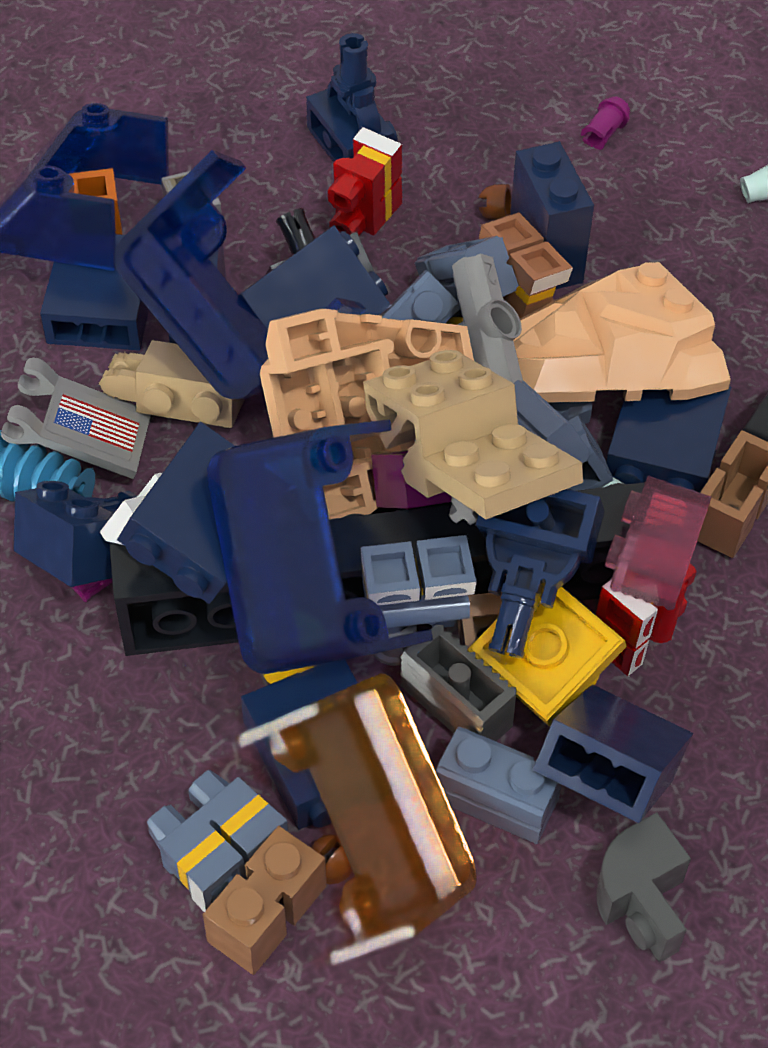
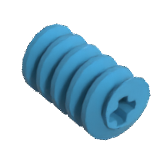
[0,430,95,502]

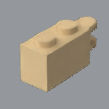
[99,340,247,428]

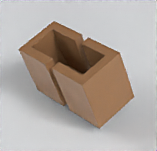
[687,430,768,558]
[203,825,326,976]

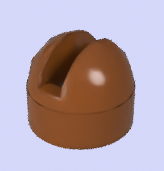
[478,184,512,220]
[311,834,354,884]

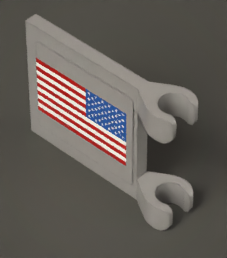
[1,357,151,479]

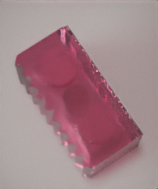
[605,476,712,610]

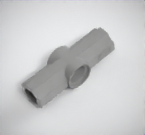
[452,254,523,383]

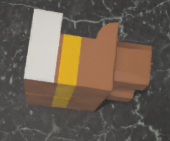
[479,212,573,318]

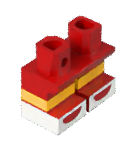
[328,127,402,236]
[596,551,697,676]

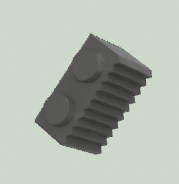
[400,625,516,741]

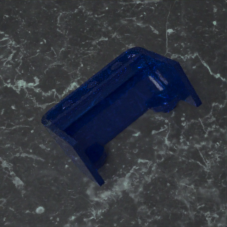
[0,103,169,271]
[114,150,367,399]
[207,419,433,674]

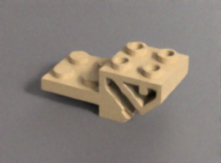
[363,350,583,519]

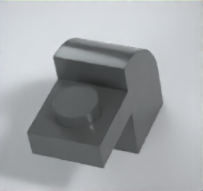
[596,812,691,963]

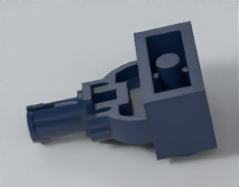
[306,33,398,162]
[14,481,138,587]
[476,489,605,659]

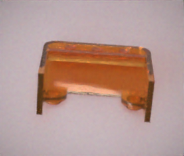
[236,673,477,965]

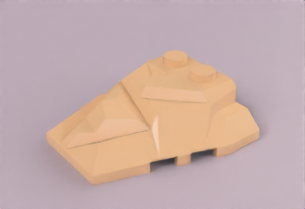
[513,262,731,402]
[260,309,474,521]

